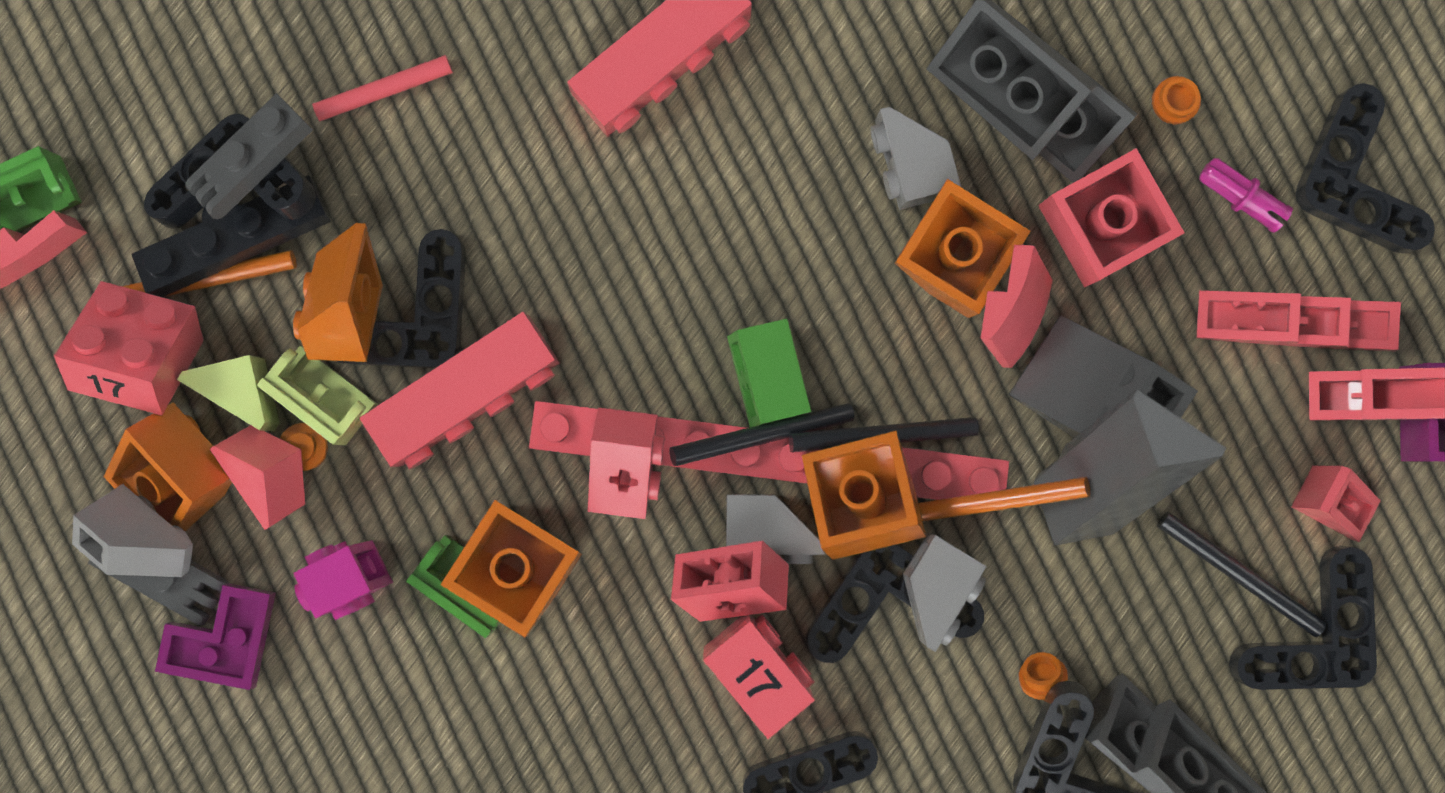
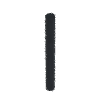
[669,403,855,466]
[789,417,979,453]
[1157,512,1327,637]

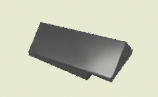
[927,0,1138,183]
[1034,390,1226,546]
[1085,673,1267,793]

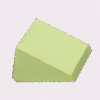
[177,355,280,431]

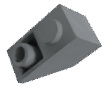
[870,107,961,210]
[72,484,193,577]
[726,494,824,564]
[903,533,987,652]

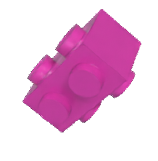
[293,540,393,620]

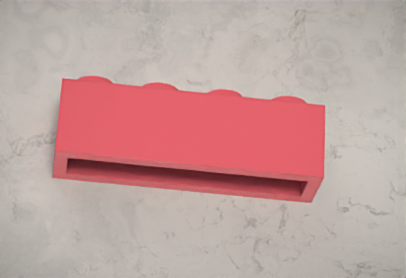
[567,0,752,137]
[359,312,560,470]

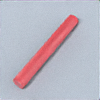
[312,55,453,122]

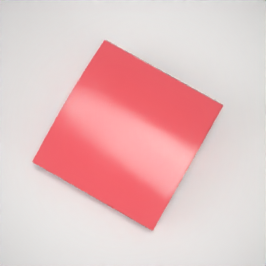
[981,245,1053,368]

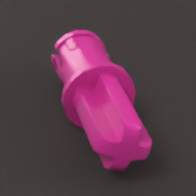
[1199,158,1293,233]

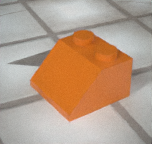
[895,179,1031,318]
[293,223,383,362]
[103,402,232,532]
[801,431,926,560]
[440,500,582,638]

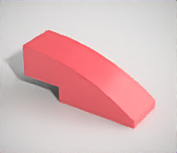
[1309,368,1445,421]

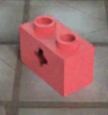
[588,407,665,519]
[671,540,789,622]

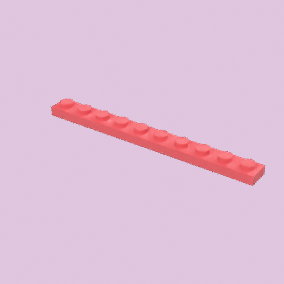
[529,401,1009,500]

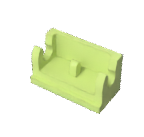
[257,346,378,445]

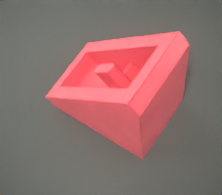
[210,425,305,530]
[1291,466,1381,542]

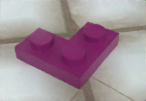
[155,583,276,690]

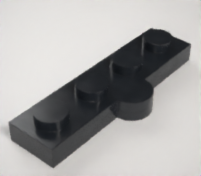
[131,175,331,297]

